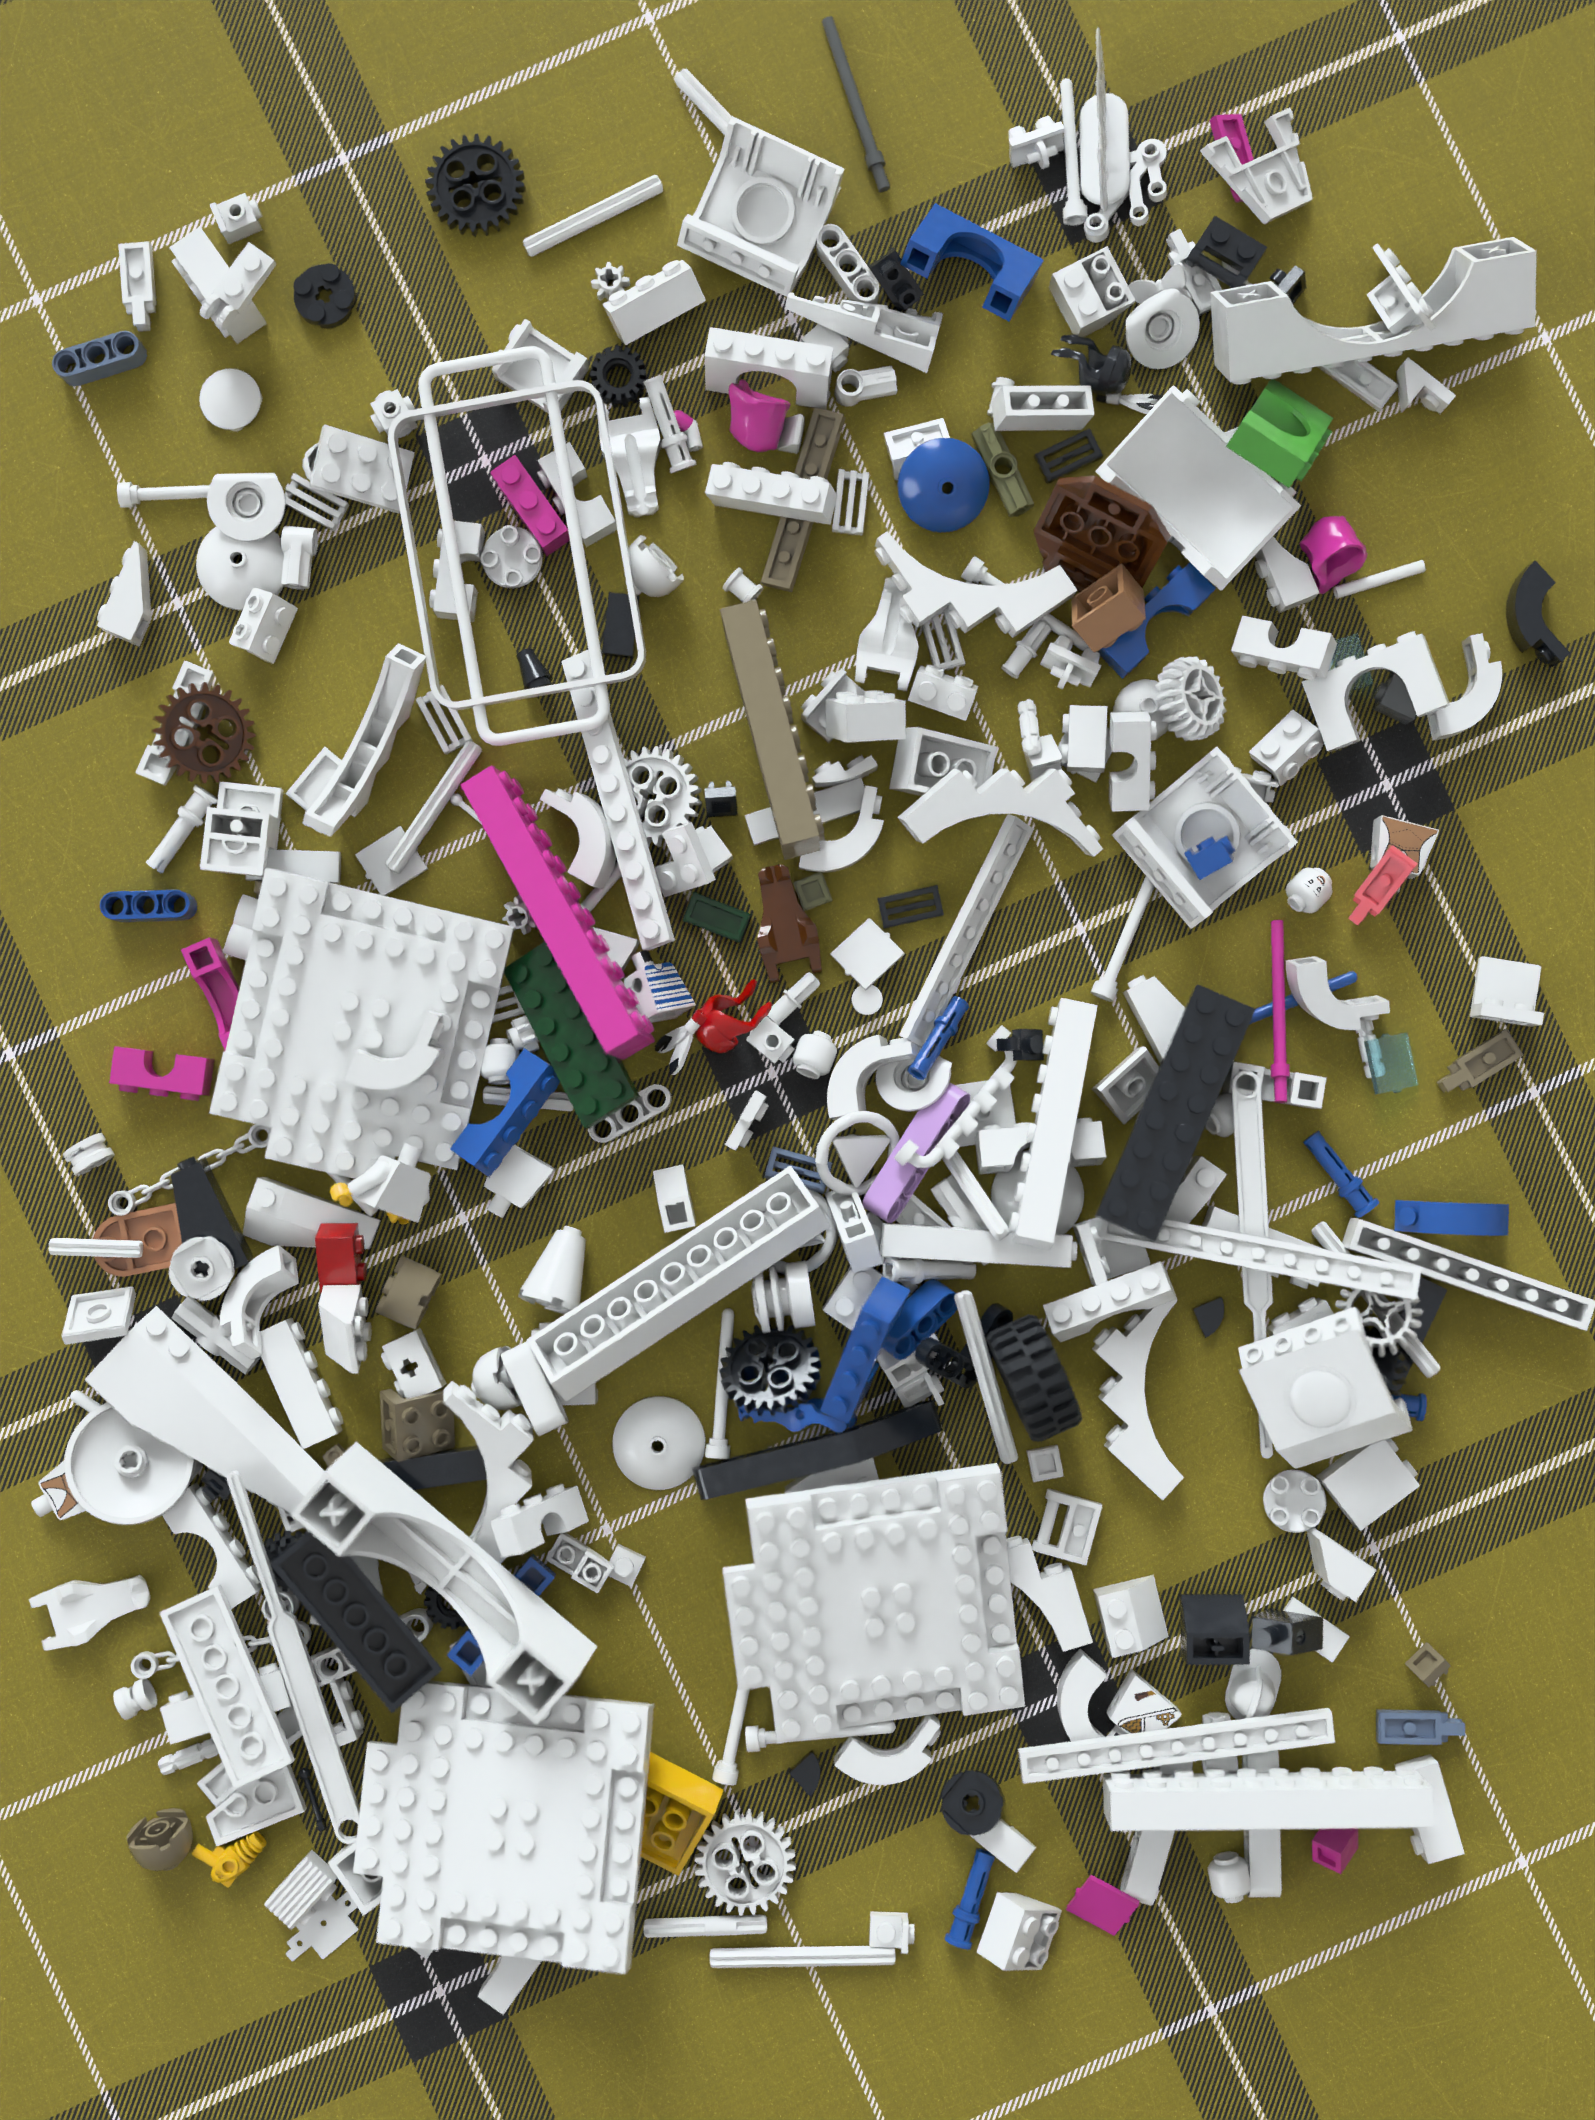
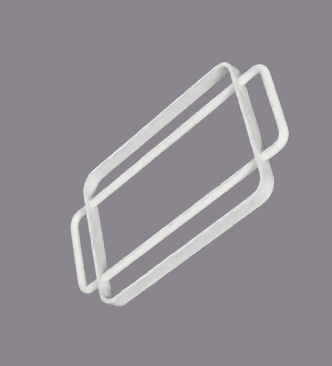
[388,346,646,746]

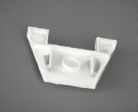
[1200,108,1313,224]

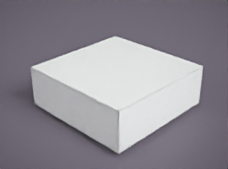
[1026,1444,1064,1482]

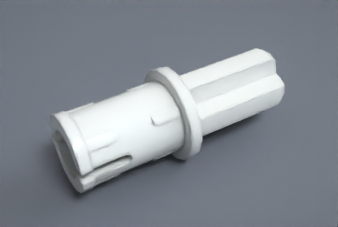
[1002,620,1051,679]
[767,972,820,1026]

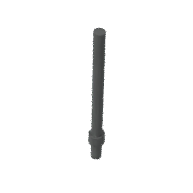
[822,16,890,192]

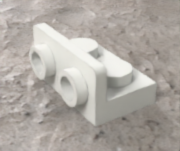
[884,418,950,480]
[801,668,865,743]

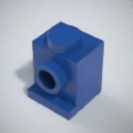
[1184,835,1236,880]

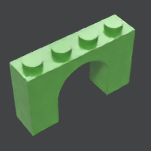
[1226,379,1333,488]

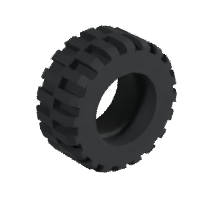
[986,1315,1082,1442]

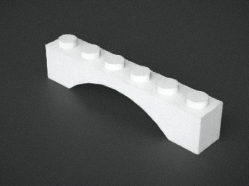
[1224,427,1319,613]

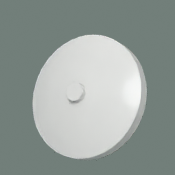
[64,1402,195,1525]

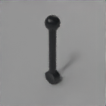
[298,1768,327,1832]

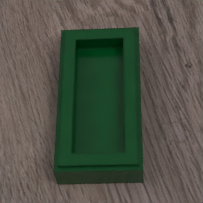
[682,892,751,943]

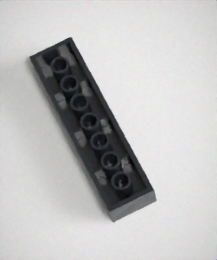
[1095,984,1256,1241]

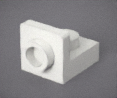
[869,1911,914,1954]

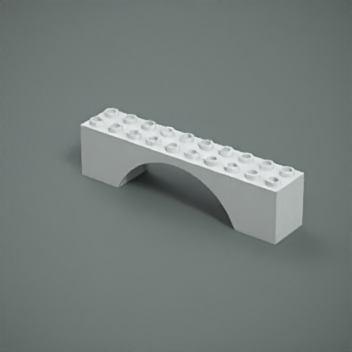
[1210,237,1536,384]
[291,1442,597,1725]

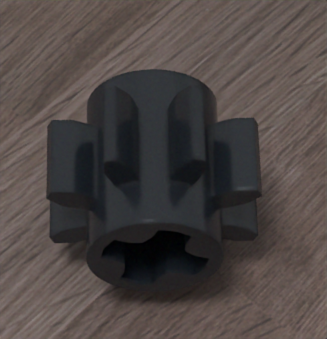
[201,1469,231,1501]

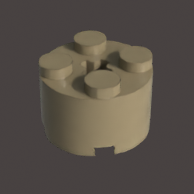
[375,1255,442,1329]

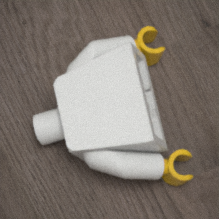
[330,1143,431,1225]

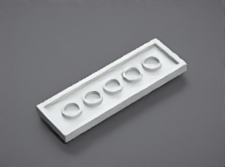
[159,1584,295,1789]

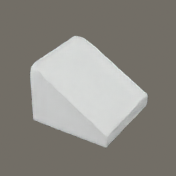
[777,414,804,454]

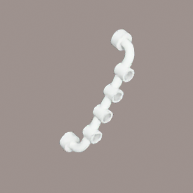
[893,1025,1017,1168]

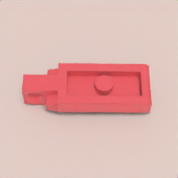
[1348,845,1418,925]

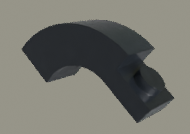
[1506,560,1570,667]

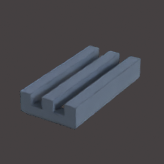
[764,1146,832,1194]

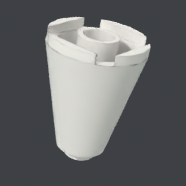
[518,1226,586,1314]

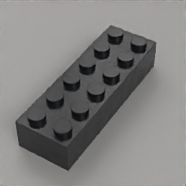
[270,1531,442,1713]

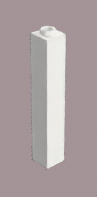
[880,1223,1077,1268]

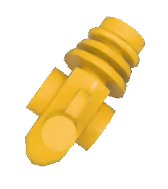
[191,1831,267,1887]

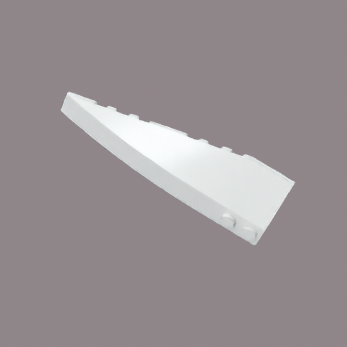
[85,1306,325,1513]

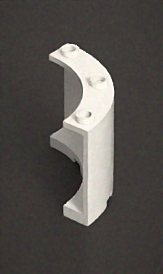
[1095,385,1301,591]

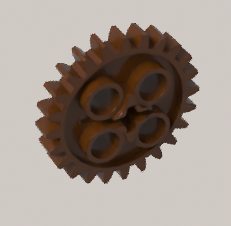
[151,682,256,784]

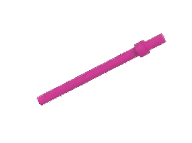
[1271,920,1290,1103]

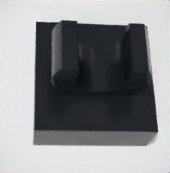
[1269,266,1306,304]
[705,781,738,818]

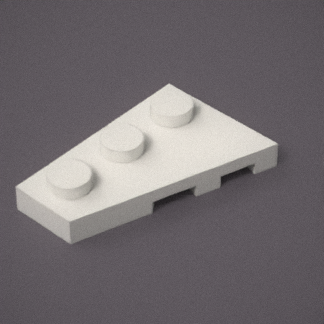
[206,1764,307,1846]

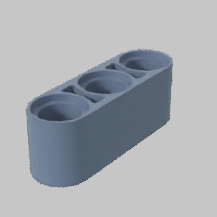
[52,331,147,386]

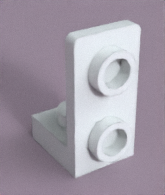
[330,1677,364,1747]

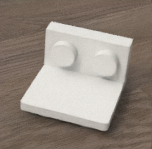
[1470,956,1544,1027]
[1073,1217,1150,1286]

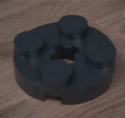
[293,263,357,329]
[941,1770,1006,1836]

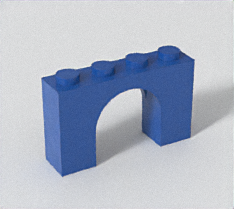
[900,203,1044,322]
[820,1276,910,1424]

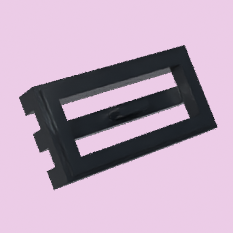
[1034,428,1103,484]
[877,885,944,929]

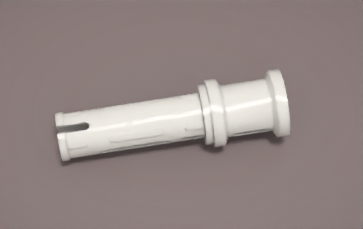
[643,375,697,473]
[146,784,218,874]
[883,1257,976,1284]

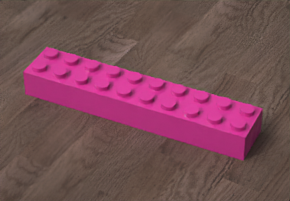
[460,765,655,1060]

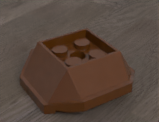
[1033,476,1171,592]

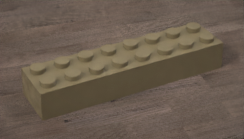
[720,600,825,860]

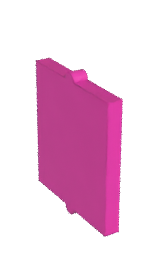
[1066,1875,1139,1936]

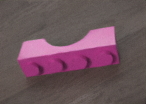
[181,937,240,1051]

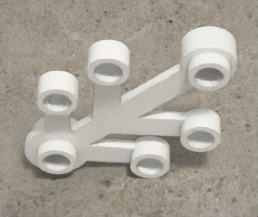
[1080,139,1167,242]

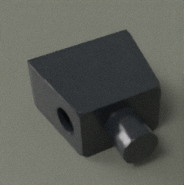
[1252,1608,1323,1655]

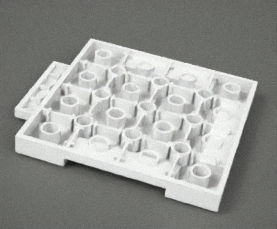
[209,868,515,1179]
[723,1463,1025,1744]
[353,1681,654,1974]

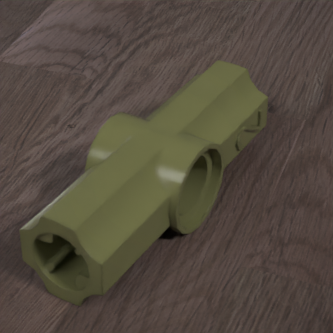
[971,423,1034,517]

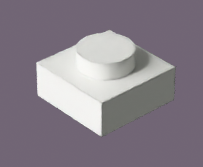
[608,1544,646,1587]

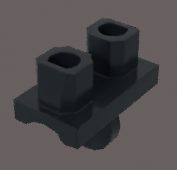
[868,247,924,312]

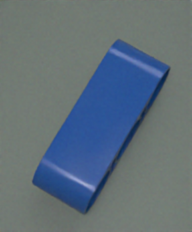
[100,890,197,922]
[882,1279,957,1360]

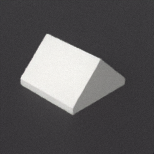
[1092,1046,1159,1124]
[328,1842,383,1916]

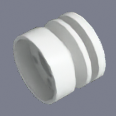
[751,1260,816,1333]

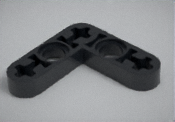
[915,1303,1013,1388]

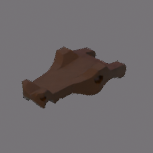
[757,864,822,983]

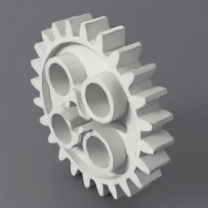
[623,746,702,847]
[694,1809,796,1916]

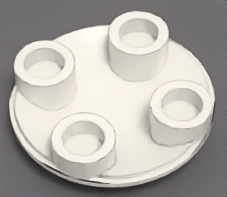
[200,369,263,432]
[480,525,543,588]
[1263,1470,1326,1533]

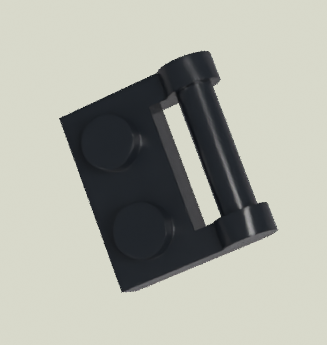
[1185,216,1267,288]

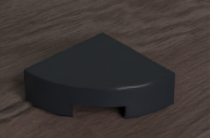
[1192,1296,1224,1338]
[789,1750,820,1796]

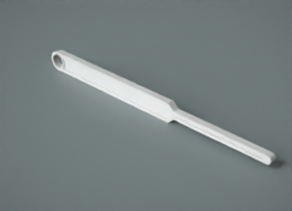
[1231,1070,1273,1458]
[227,1471,360,1844]

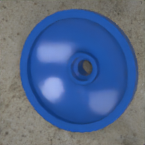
[897,438,990,532]

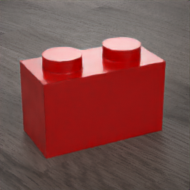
[315,1223,367,1293]

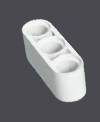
[817,224,879,304]
[588,1084,672,1143]
[501,1341,568,1436]

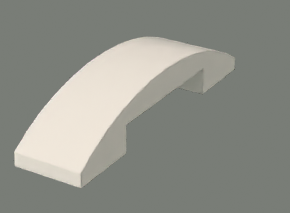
[135,660,214,785]

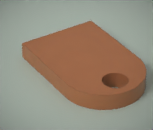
[93,1203,182,1277]

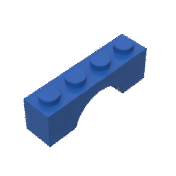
[1098,562,1216,679]
[450,1048,560,1178]
[447,1554,556,1676]

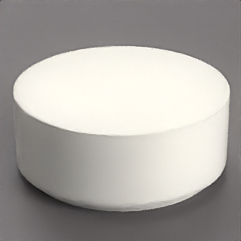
[851,985,883,1015]

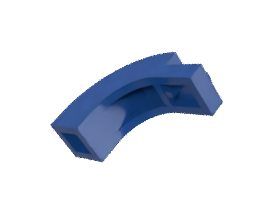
[1394,1200,1509,1236]

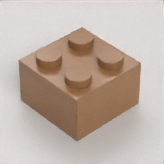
[1071,564,1146,653]

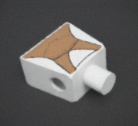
[1370,815,1439,892]
[32,1461,86,1520]

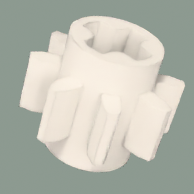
[591,262,630,301]
[502,895,537,935]
[506,1015,539,1053]

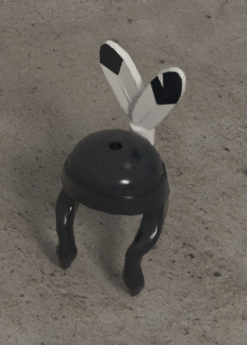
[1051,334,1163,414]

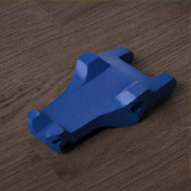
[738,1398,857,1433]

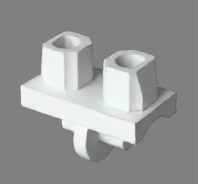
[1008,116,1064,169]
[1040,635,1101,689]

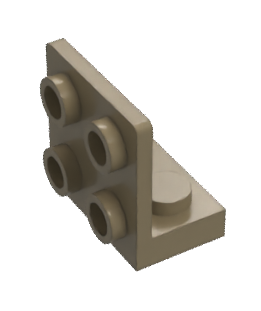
[380,1389,455,1462]

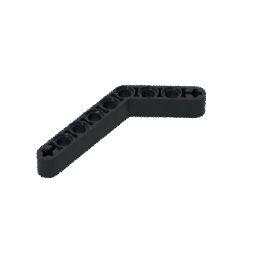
[692,1400,943,1500]

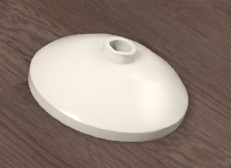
[196,527,284,611]
[991,1150,1084,1234]
[612,1396,705,1490]

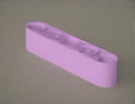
[863,1082,970,1223]

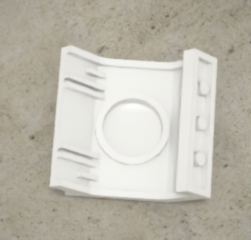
[677,117,845,297]
[1112,747,1298,929]
[1238,1307,1413,1469]

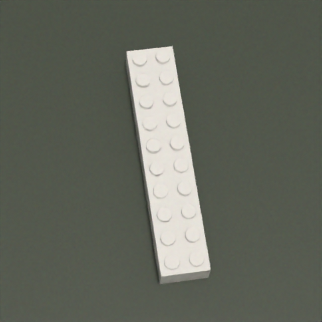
[527,1166,831,1401]
[1103,1766,1434,1831]

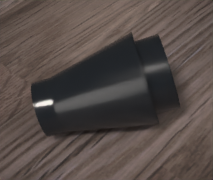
[516,648,553,690]

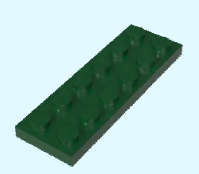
[504,942,640,1129]

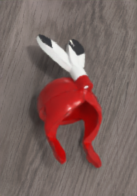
[655,979,772,1075]

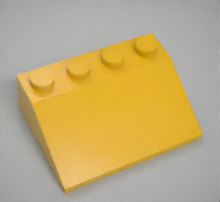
[641,1752,724,1876]

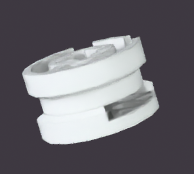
[63,1133,115,1176]

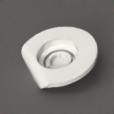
[1126,289,1200,369]
[207,473,286,541]
[876,1041,952,1111]

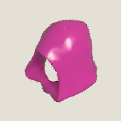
[728,379,790,453]
[1299,516,1368,594]

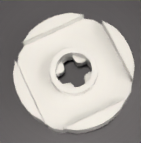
[169,1236,235,1301]

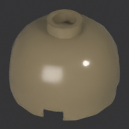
[127,1808,193,1871]

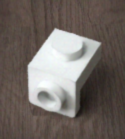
[892,1371,944,1408]

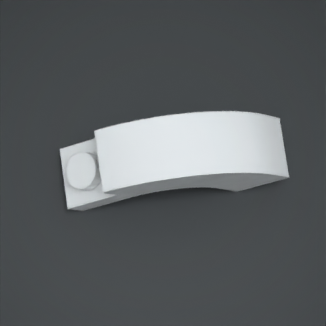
[1427,633,1502,741]
[799,785,884,872]
[540,788,616,889]
[1285,956,1390,1030]
[344,1010,444,1090]
[827,1035,919,1121]
[220,1245,299,1360]
[1057,1649,1107,1741]
[834,1714,941,1785]

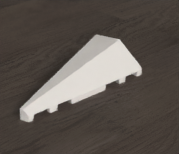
[785,292,943,373]

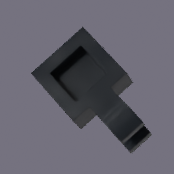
[996,1029,1044,1061]

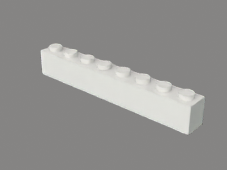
[1008,998,1098,1250]
[1342,1218,1595,1331]

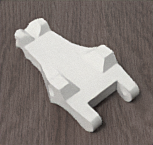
[597,397,661,518]
[855,577,919,691]
[29,1575,151,1651]

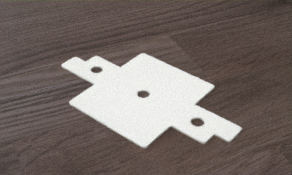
[286,1892,358,1961]

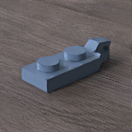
[1376,1709,1465,1745]

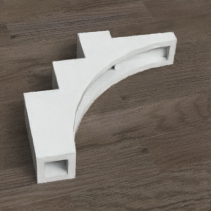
[874,531,1077,638]
[302,643,426,837]
[897,768,1103,857]
[1092,1299,1184,1500]
[444,1381,533,1564]
[1006,1536,1093,1652]

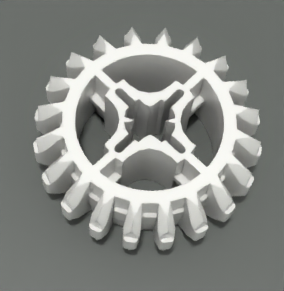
[1155,656,1227,741]
[1335,1288,1423,1357]

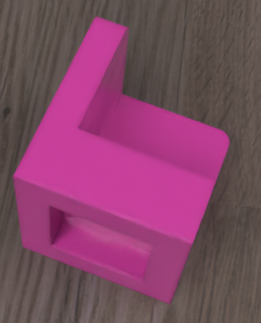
[1312,1828,1358,1874]

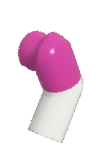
[674,410,703,451]

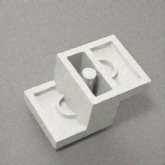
[200,782,284,877]

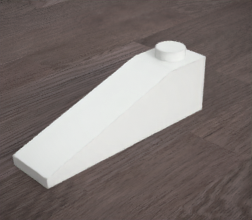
[243,1177,381,1249]

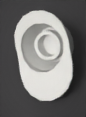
[1225,1648,1281,1720]

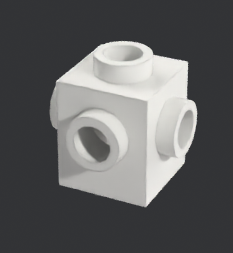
[370,389,418,438]

